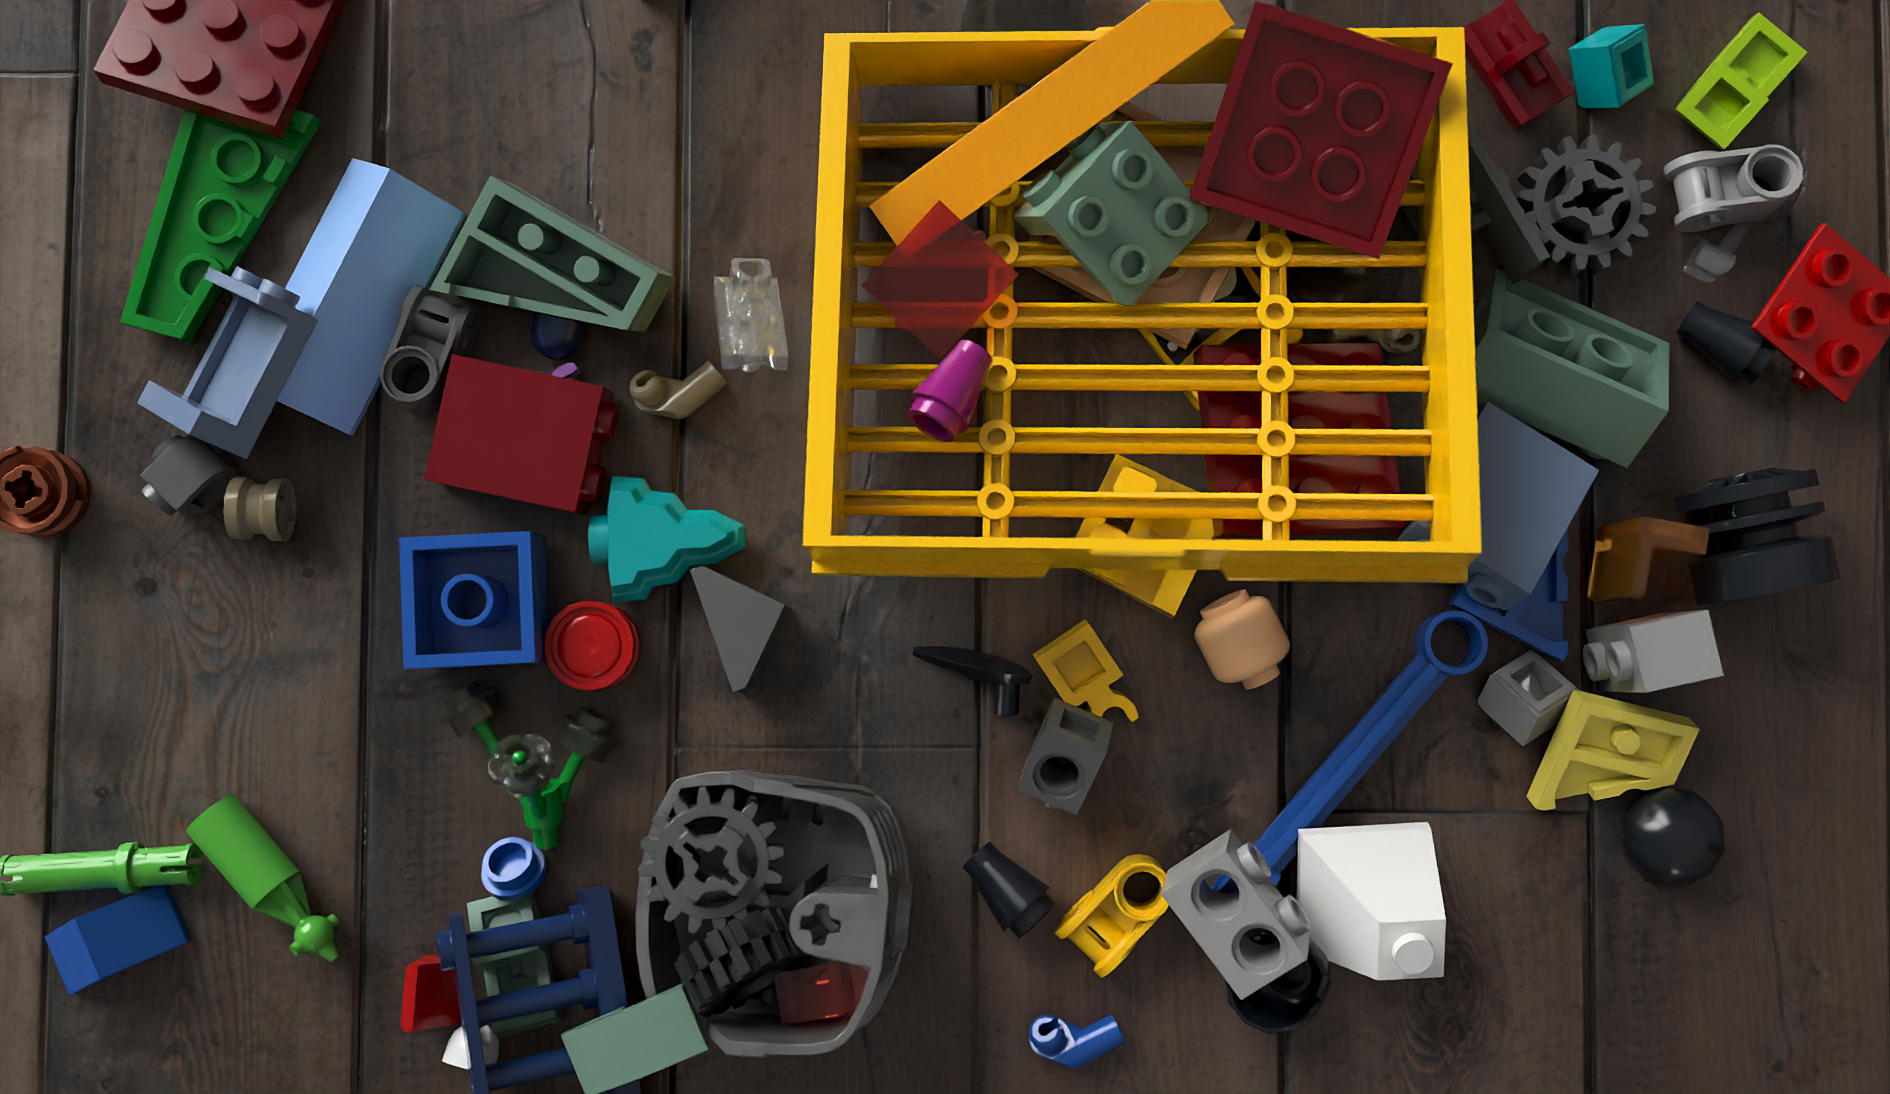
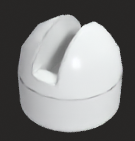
[442,1025,499,1070]

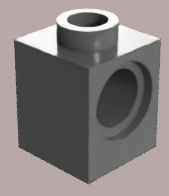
[1017,697,1114,815]

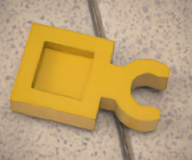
[1033,619,1138,737]

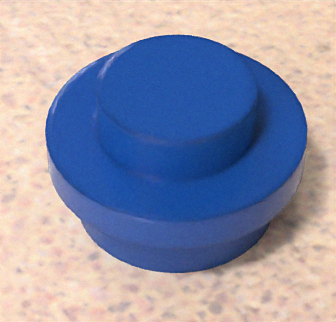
[481,837,547,901]

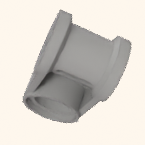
[1663,144,1803,233]

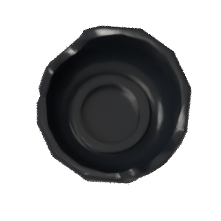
[1622,787,1725,888]
[1225,930,1332,1034]

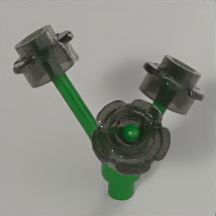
[440,681,620,850]

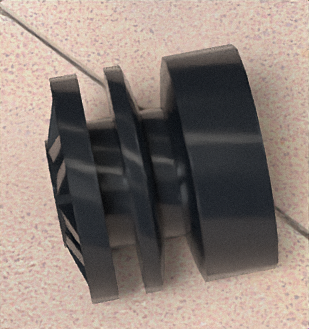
[1674,467,1841,605]

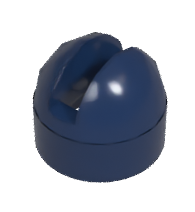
[531,311,585,359]

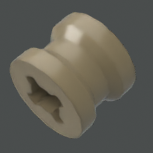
[223,477,297,541]

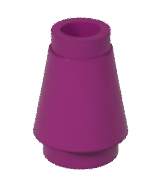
[907,340,993,442]

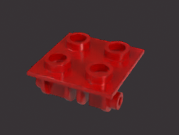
[1751,223,1890,403]

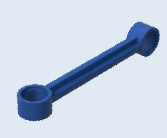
[1211,610,1488,893]

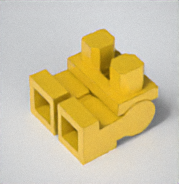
[1075,454,1214,619]

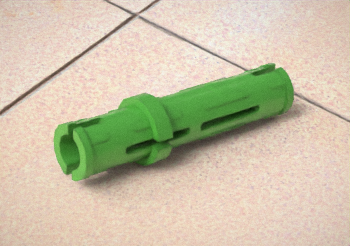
[0,842,204,896]

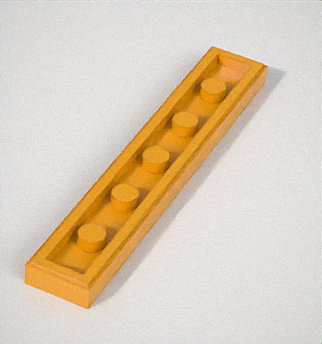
[869,0,1235,260]

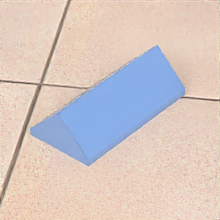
[277,158,466,436]

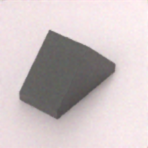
[690,566,790,692]

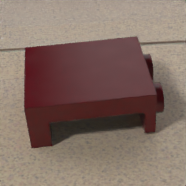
[424,354,620,515]

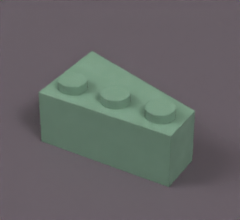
[430,176,675,332]

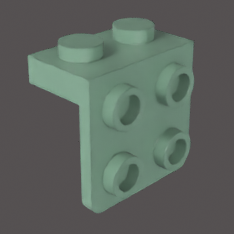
[1013,121,1208,306]

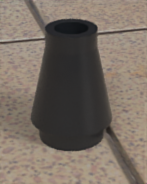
[1676,301,1777,384]
[962,842,1056,939]

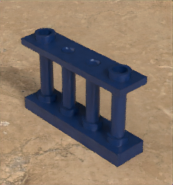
[436,884,641,1094]

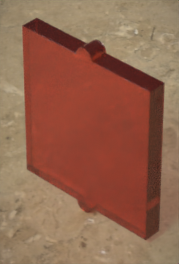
[862,200,1019,360]

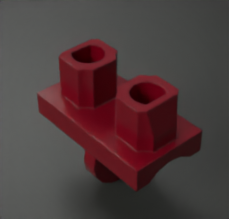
[1464,0,1574,130]

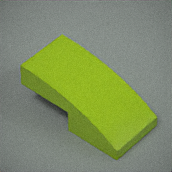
[1673,13,1808,150]

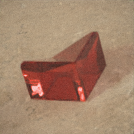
[774,960,855,1025]

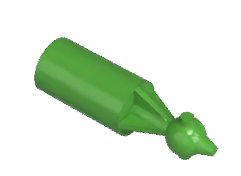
[186,794,339,962]

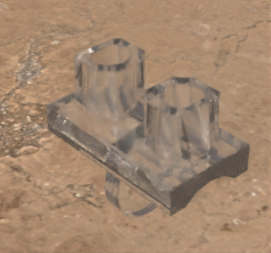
[713,258,789,372]

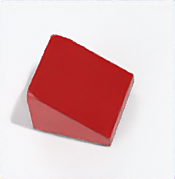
[401,955,472,1032]

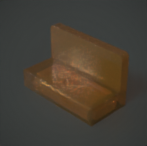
[1587,517,1710,603]

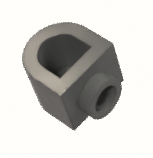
[140,435,237,519]

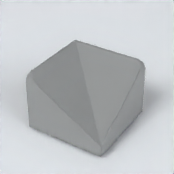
[1478,649,1580,746]

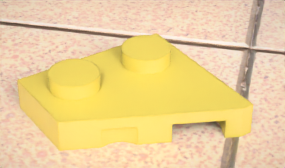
[1527,689,1700,811]

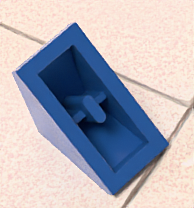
[45,885,192,995]

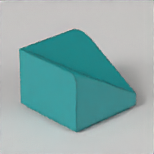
[1569,24,1654,108]

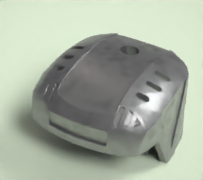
[636,769,914,1057]

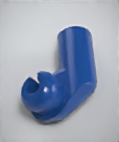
[1029,1014,1126,1069]

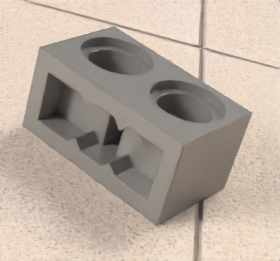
[1583,610,1724,693]
[1160,829,1312,1000]

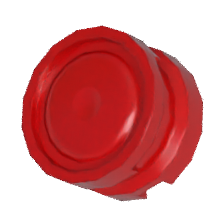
[544,601,642,691]

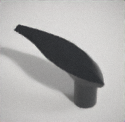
[912,646,1033,716]

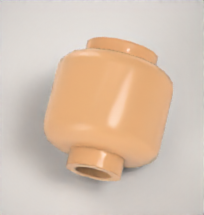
[1194,589,1290,690]

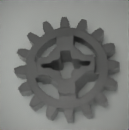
[1514,134,1656,276]
[638,786,784,933]

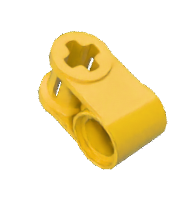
[1053,854,1169,978]

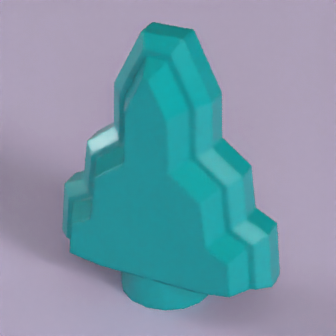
[588,476,746,603]

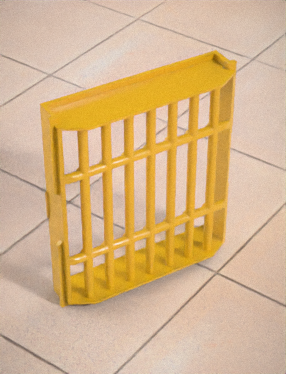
[803,27,1482,583]

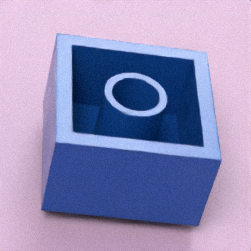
[399,531,550,669]

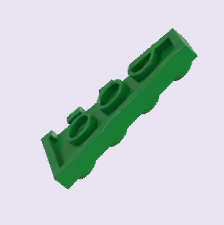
[120,109,322,343]

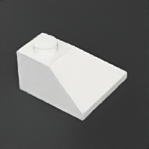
[1297,822,1446,981]

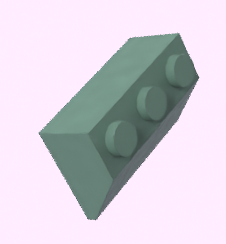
[1474,268,1669,468]

